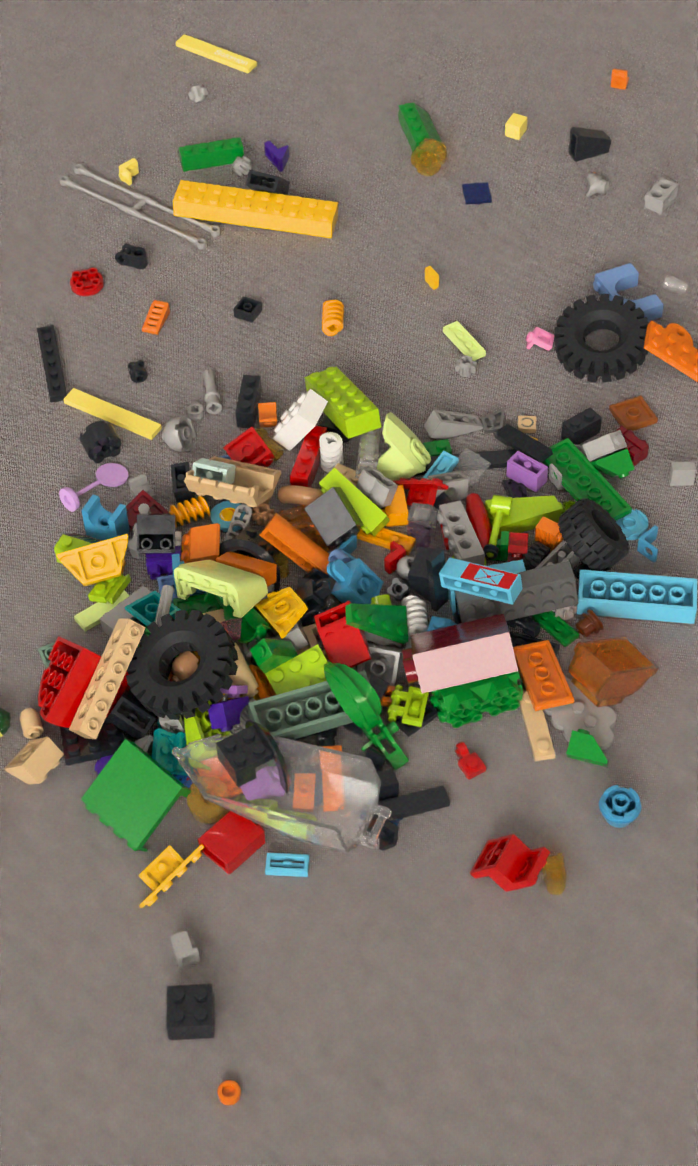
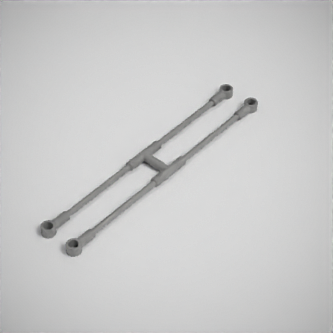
[59,163,220,249]

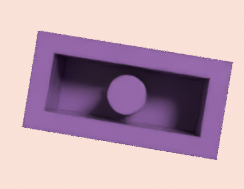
[506,451,548,493]

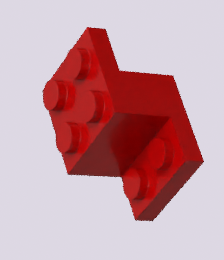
[469,833,550,892]

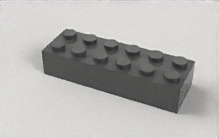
[454,561,578,623]

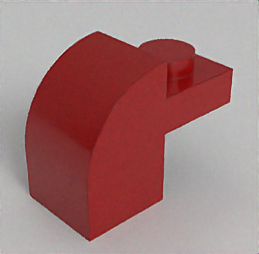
[507,532,529,562]

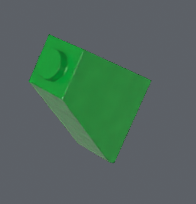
[250,638,298,677]

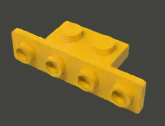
[138,844,204,908]

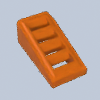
[142,300,170,335]

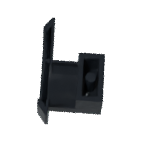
[215,526,281,592]
[216,720,290,793]

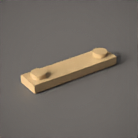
[519,690,555,761]

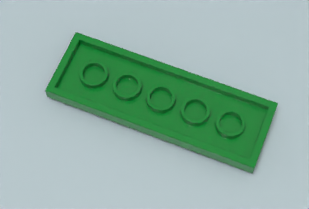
[542,438,632,521]

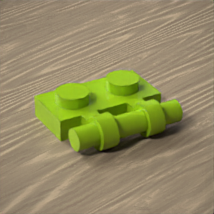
[387,685,429,727]

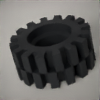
[523,541,551,571]

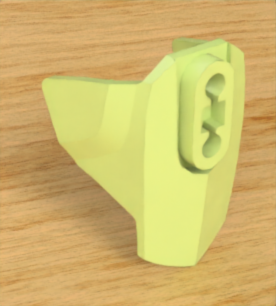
[376,412,431,481]

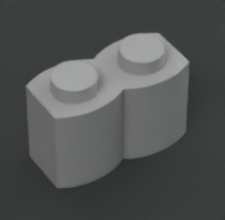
[356,467,398,508]

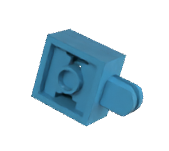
[327,558,384,604]

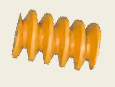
[322,300,344,336]
[169,496,210,528]

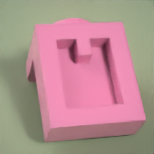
[526,326,554,351]

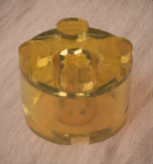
[411,138,447,176]
[187,777,230,824]

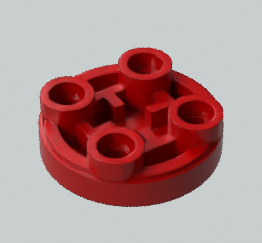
[70,267,104,296]

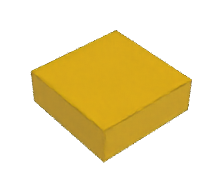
[425,266,439,290]

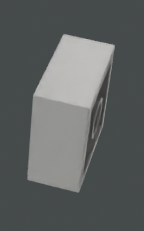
[669,461,696,486]

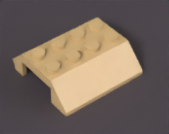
[184,456,281,507]

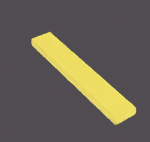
[64,388,162,440]

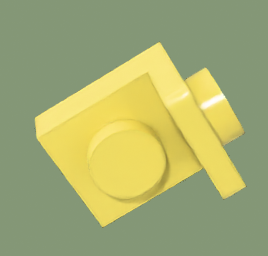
[119,158,139,186]

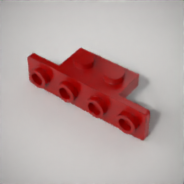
[393,478,449,508]

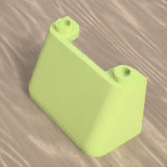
[174,560,268,618]

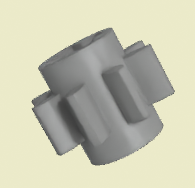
[188,85,208,103]
[232,156,252,176]
[455,356,476,377]
[552,605,577,620]

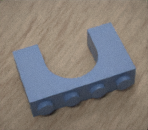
[593,263,664,321]

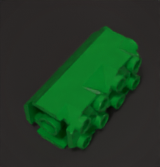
[430,671,523,728]

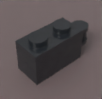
[294,579,331,621]

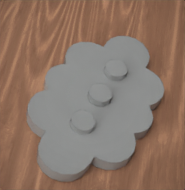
[543,675,616,750]

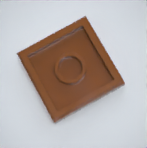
[609,396,658,431]

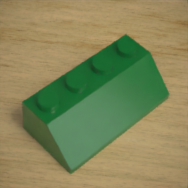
[399,103,446,158]
[177,137,244,172]

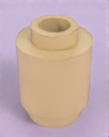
[19,708,44,739]

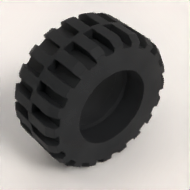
[558,498,629,571]

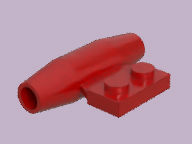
[440,493,492,558]

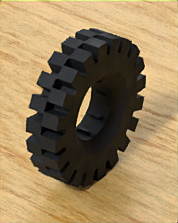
[554,294,649,383]
[126,610,238,720]

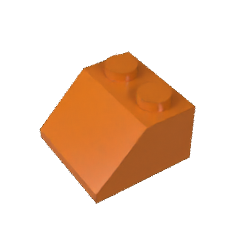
[181,523,220,563]

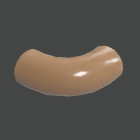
[278,485,323,506]

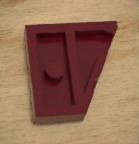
[126,490,169,529]

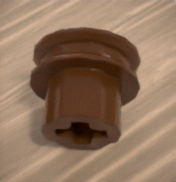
[575,609,604,638]

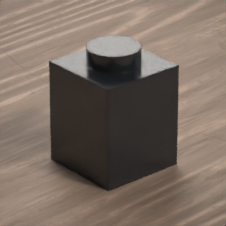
[366,769,399,802]

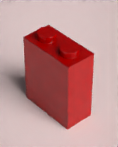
[198,807,266,875]

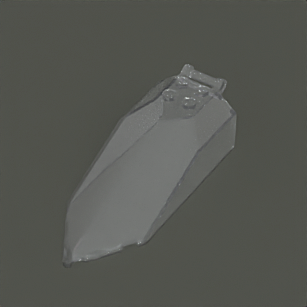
[172,728,392,853]

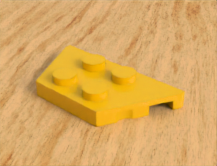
[56,534,129,587]
[254,587,308,639]

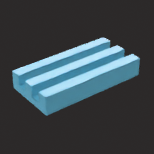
[265,853,310,877]

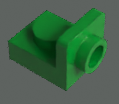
[489,531,509,561]

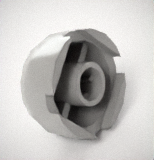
[162,415,196,452]

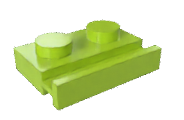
[88,574,131,604]

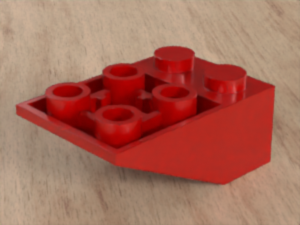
[314,600,372,668]

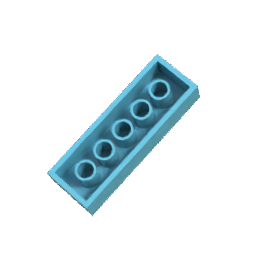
[577,569,697,624]

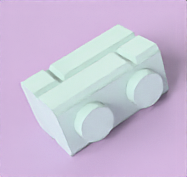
[192,458,236,484]

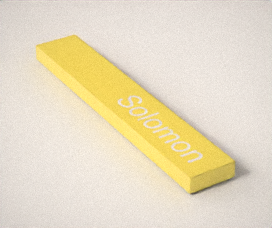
[176,34,257,74]

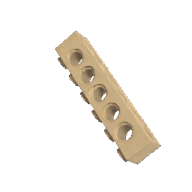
[69,619,146,739]

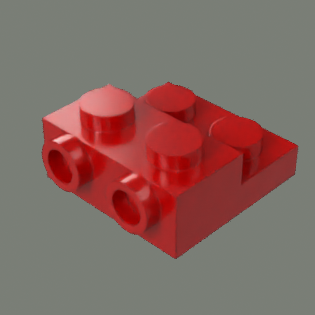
[223,427,275,467]

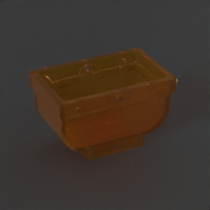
[569,636,659,707]

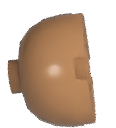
[171,651,199,682]

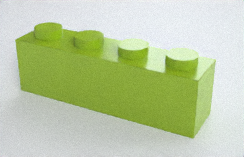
[319,467,390,537]

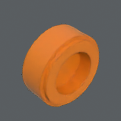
[217,1080,241,1105]

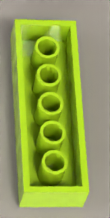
[304,367,381,439]

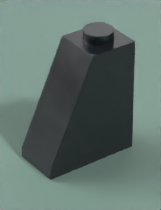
[569,127,611,162]

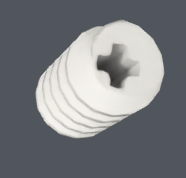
[319,432,343,472]
[401,595,428,638]

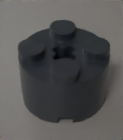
[79,421,121,464]

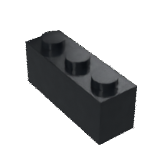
[235,375,262,428]

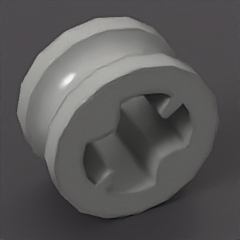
[187,403,204,421]

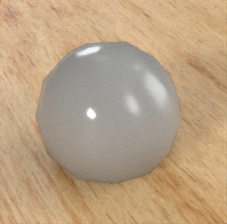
[396,556,414,580]

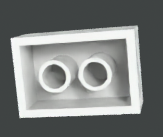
[272,389,328,451]

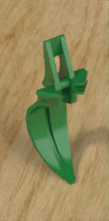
[203,592,271,643]
[324,662,409,771]

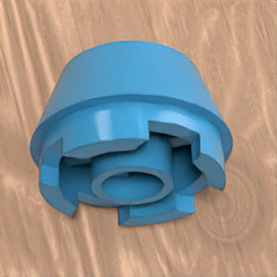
[599,785,641,828]

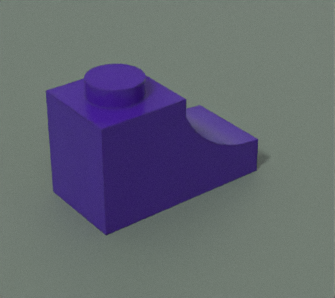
[208,696,250,732]

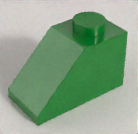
[590,449,635,479]
[566,729,608,767]

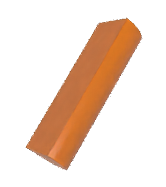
[260,512,330,574]

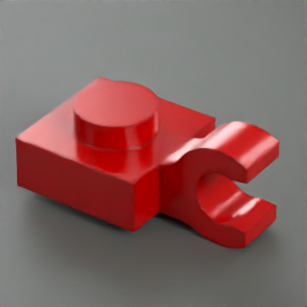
[455,741,486,780]

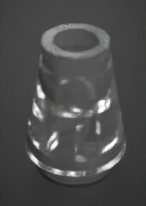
[662,275,688,293]

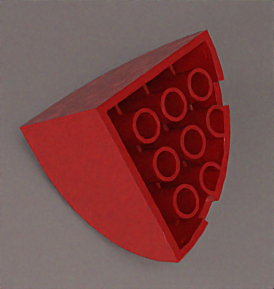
[38,636,131,728]

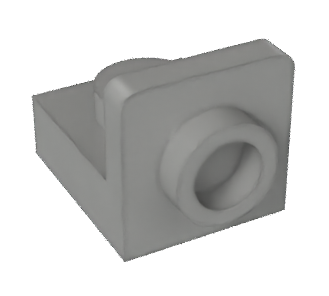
[129,474,156,500]

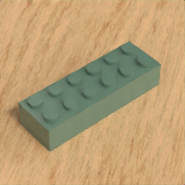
[247,670,370,740]

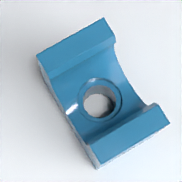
[81,495,130,541]

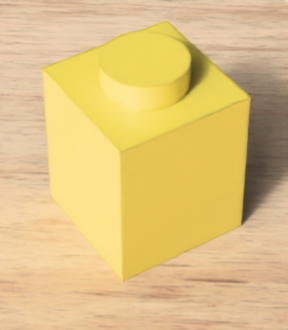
[505,113,528,140]

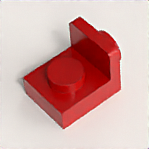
[384,541,406,575]

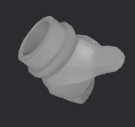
[586,172,609,198]

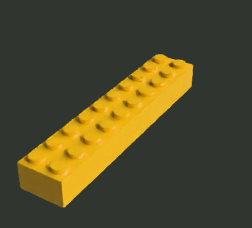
[173,180,338,238]

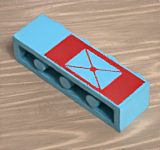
[439,557,523,605]

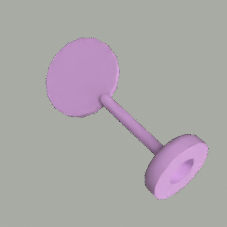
[59,463,129,512]

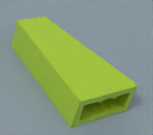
[485,496,563,539]

